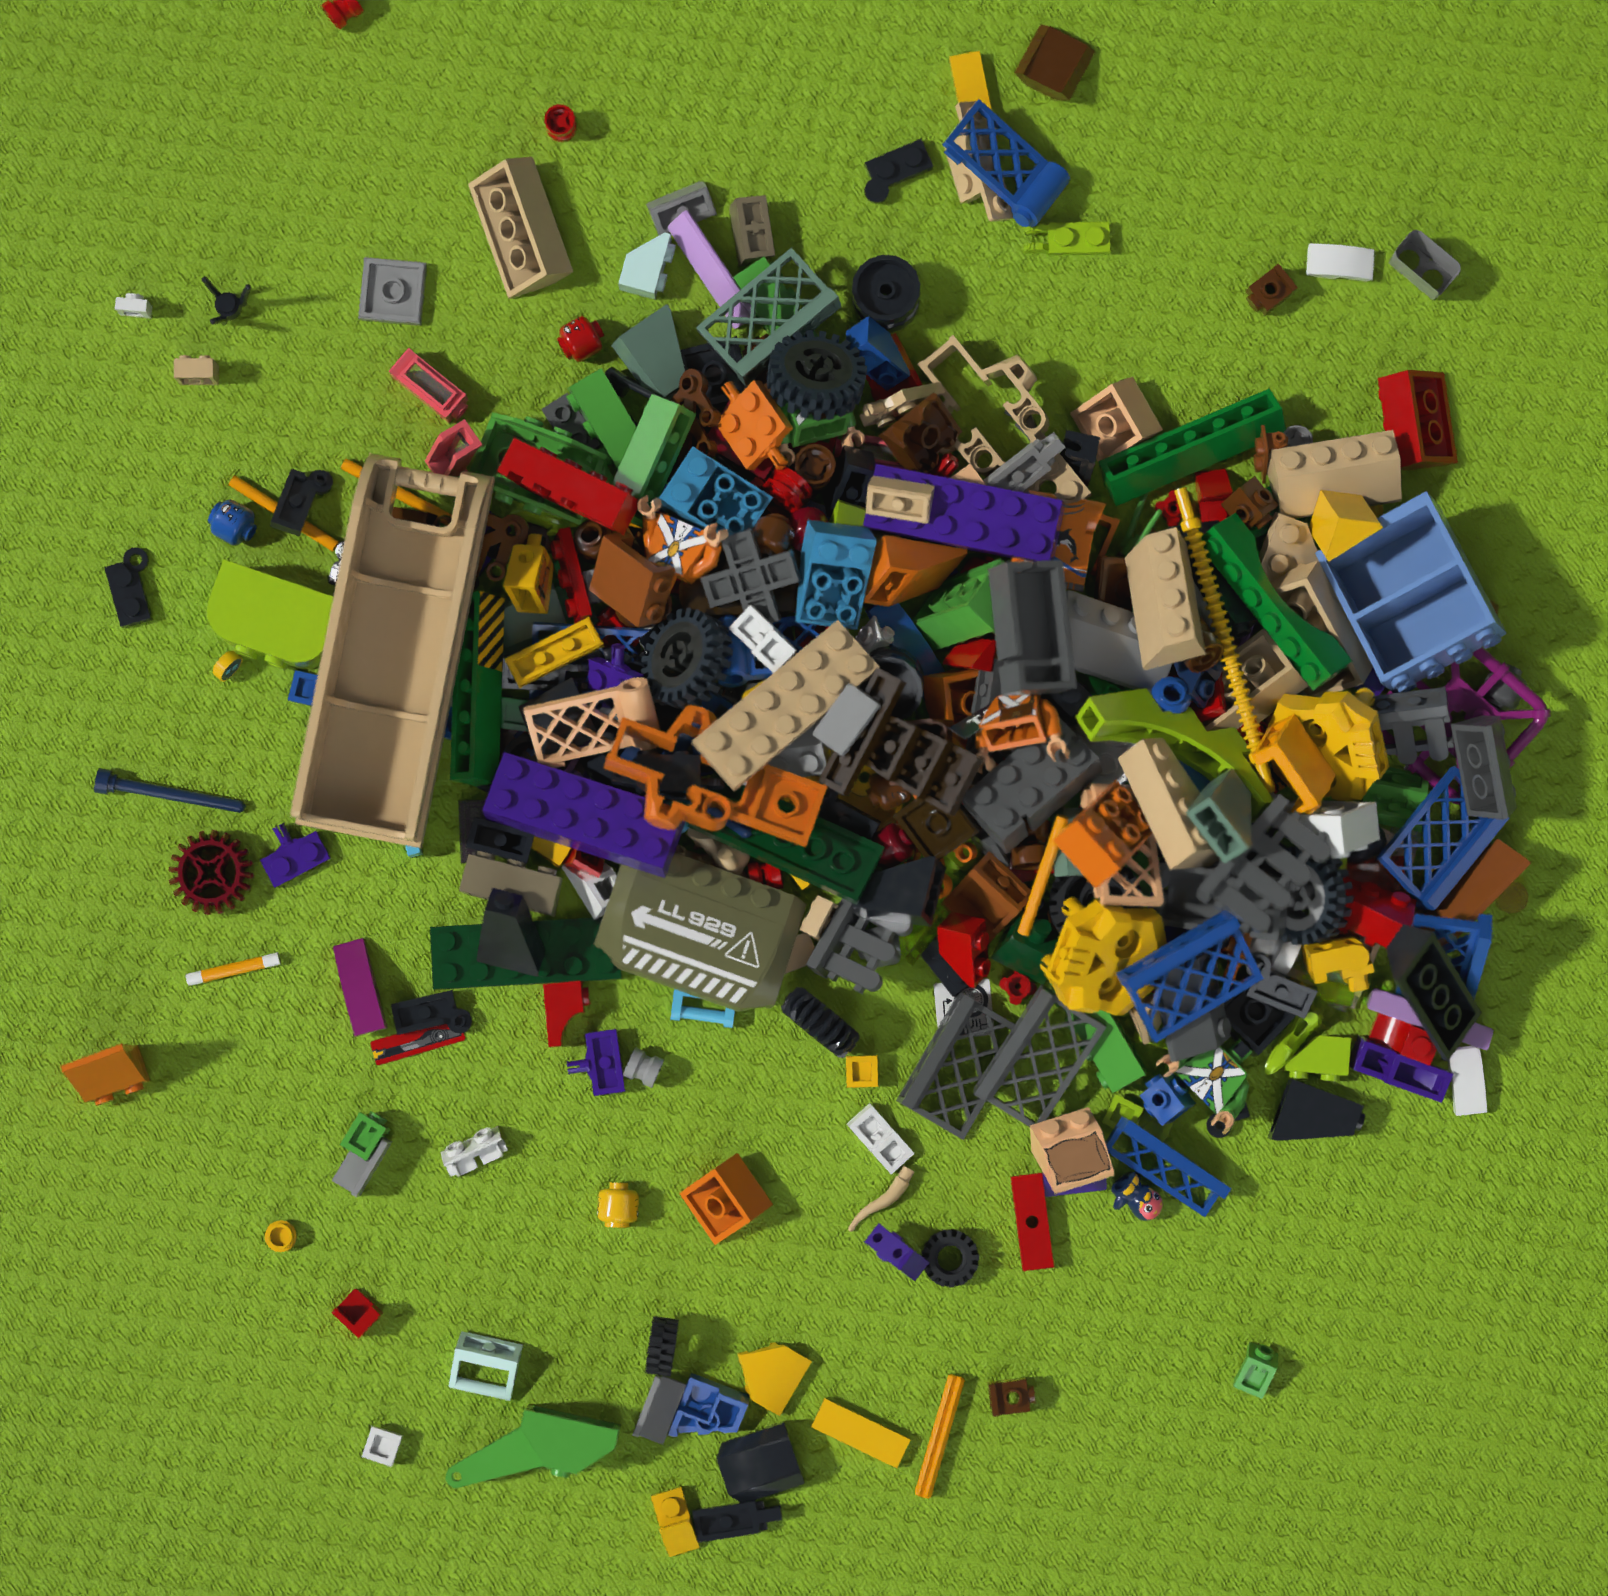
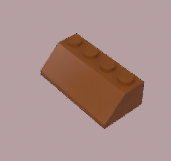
[1412,839,1531,946]

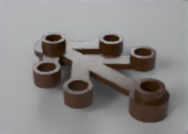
[669,369,721,481]
[433,513,529,591]

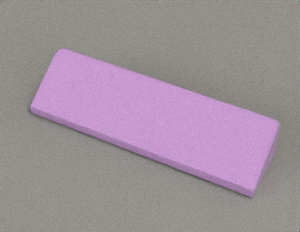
[668,210,751,329]
[1366,988,1494,1050]

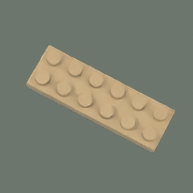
[692,620,880,791]

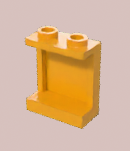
[1251,714,1336,814]

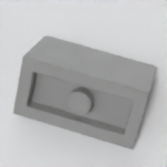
[332,1137,392,1197]
[633,1375,686,1445]

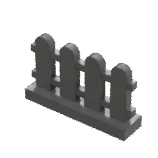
[1320,687,1454,765]
[1196,794,1331,933]
[806,865,913,994]

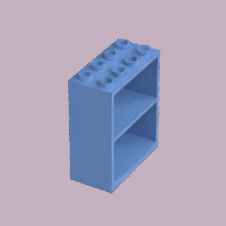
[1315,491,1507,693]

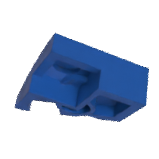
[668,1373,750,1437]

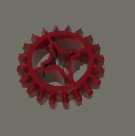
[168,830,254,915]

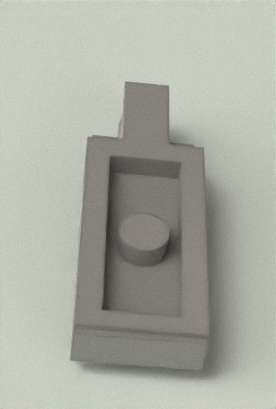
[983,432,1066,492]

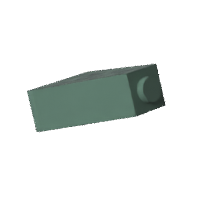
[611,304,685,401]
[1186,768,1251,864]

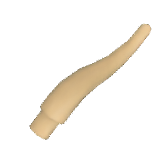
[848,1166,914,1232]

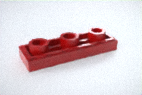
[550,527,592,623]
[1010,1173,1054,1271]

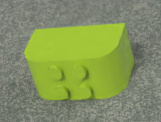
[207,559,334,670]

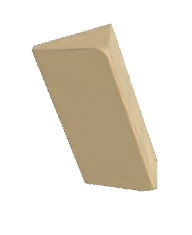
[866,476,934,524]

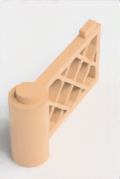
[524,677,661,768]
[1080,783,1164,907]

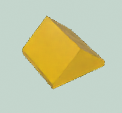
[1309,490,1383,562]

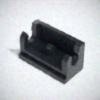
[1060,430,1100,488]

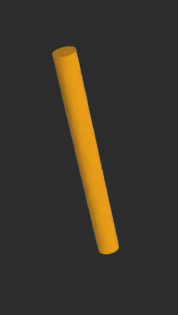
[341,458,452,526]
[229,475,339,552]
[1017,814,1069,936]

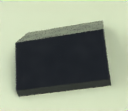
[680,336,747,406]

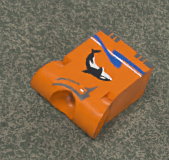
[1029,490,1106,592]

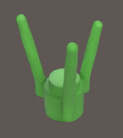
[1119,493,1181,556]

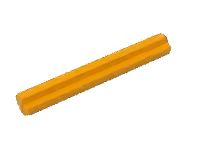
[915,1374,965,1499]

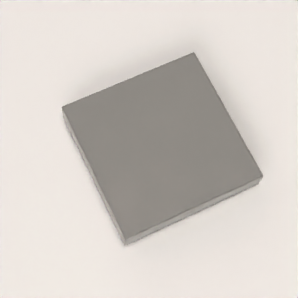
[358,257,427,326]

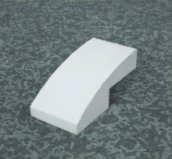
[1306,243,1374,282]
[729,604,796,673]
[1448,1046,1487,1116]
[847,1103,915,1174]

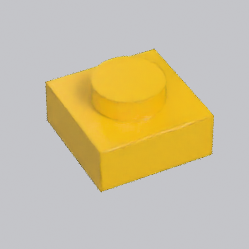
[846,1055,878,1088]

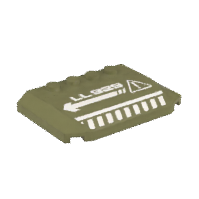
[594,852,807,1012]

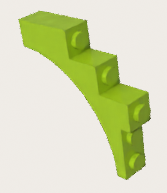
[1075,688,1273,823]

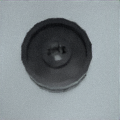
[852,255,920,333]
[859,646,925,721]

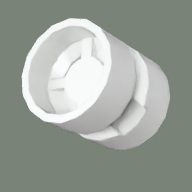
[1249,937,1301,975]

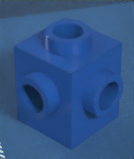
[1139,1073,1196,1126]

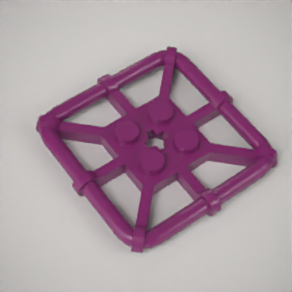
[1382,647,1551,808]

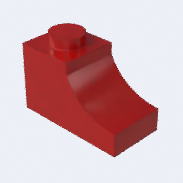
[543,981,590,1047]
[1367,1012,1437,1066]

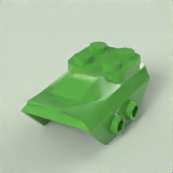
[469,413,614,525]

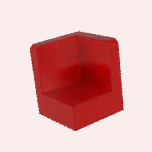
[331,1289,383,1338]

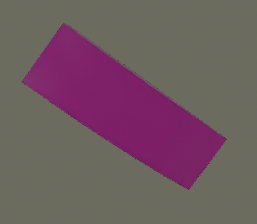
[333,938,388,1037]

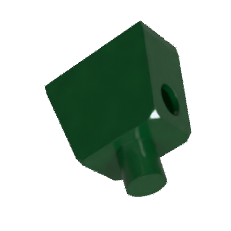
[991,915,1060,985]

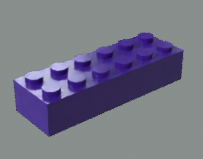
[863,464,1065,562]
[482,752,685,878]

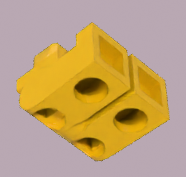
[1301,930,1374,992]

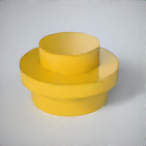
[265,1220,297,1252]

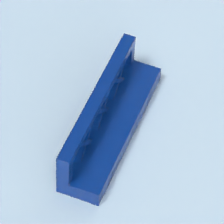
[1105,1117,1231,1217]

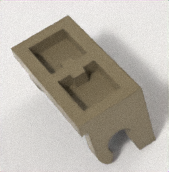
[729,195,775,267]

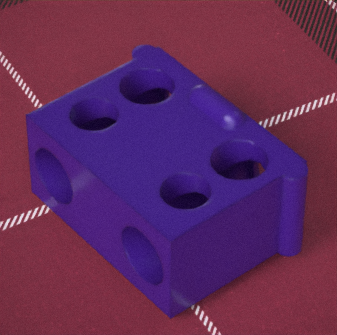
[864,1223,929,1281]

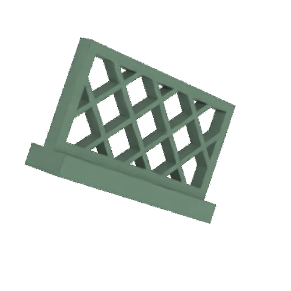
[696,248,841,387]

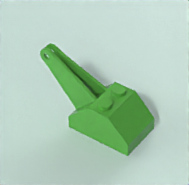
[446,1404,621,1488]

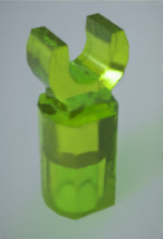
[1302,974,1355,1007]

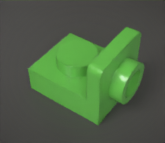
[340,1111,391,1162]
[1233,1342,1279,1399]

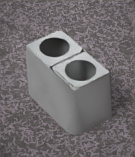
[1388,230,1461,300]

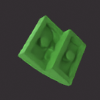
[1361,767,1428,832]

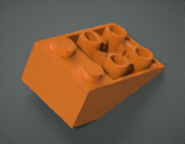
[863,535,968,607]
[1052,779,1153,888]

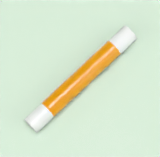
[186,952,281,986]

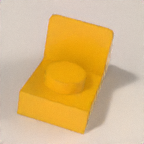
[651,1486,700,1557]

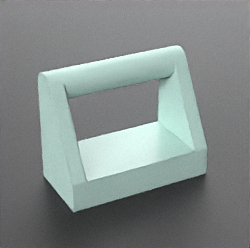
[449,1331,523,1401]

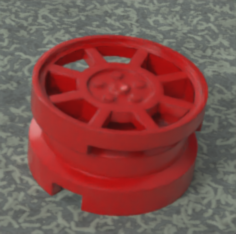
[762,467,813,513]

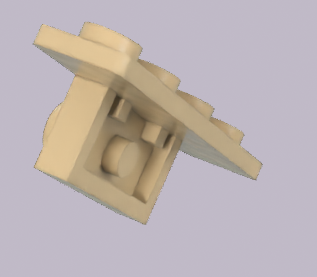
[944,101,1013,222]

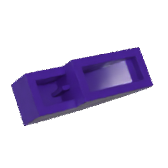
[1349,1035,1454,1103]

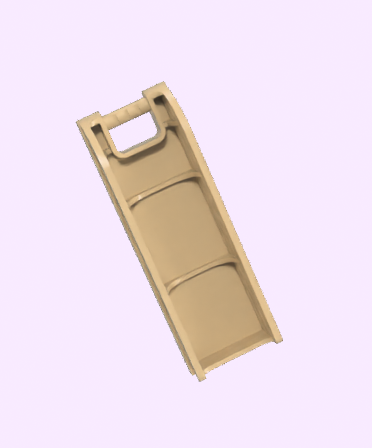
[290,453,495,849]

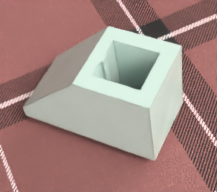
[618,232,676,300]

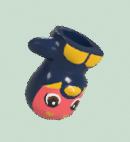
[1111,1171,1163,1221]

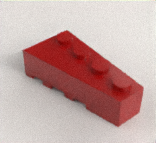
[497,438,639,535]

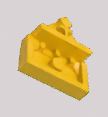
[738,1342,812,1416]

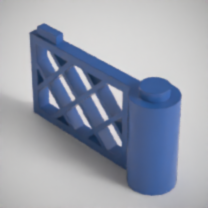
[942,99,1070,227]
[718,615,820,687]

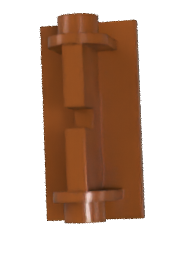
[1254,425,1288,484]

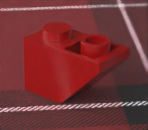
[937,912,991,988]

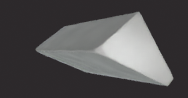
[646,181,717,235]
[812,683,881,757]

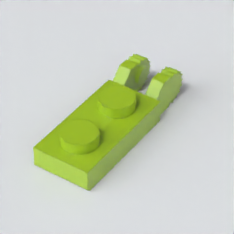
[1023,222,1110,256]

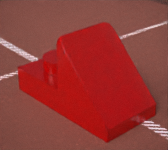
[1194,469,1233,522]

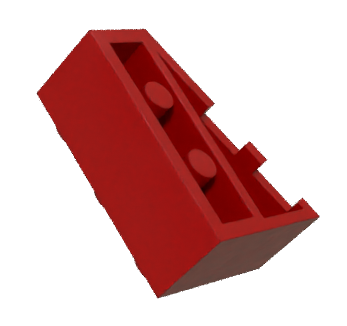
[1338,876,1417,948]

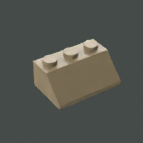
[459,851,563,917]

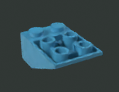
[659,446,773,535]
[796,520,877,630]

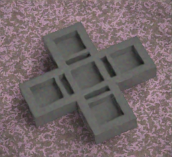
[701,528,802,623]

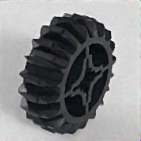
[781,987,860,1058]

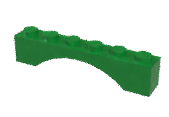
[1201,513,1353,691]

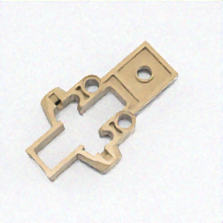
[918,335,1092,504]

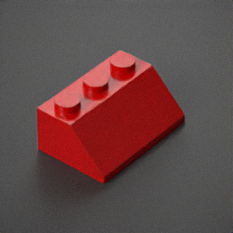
[1378,370,1458,470]

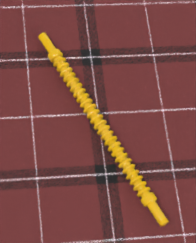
[1174,487,1276,793]

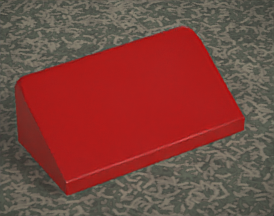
[943,638,996,672]

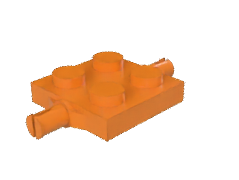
[717,380,793,470]

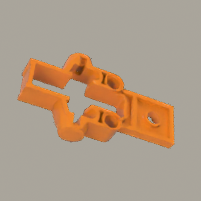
[604,705,827,847]

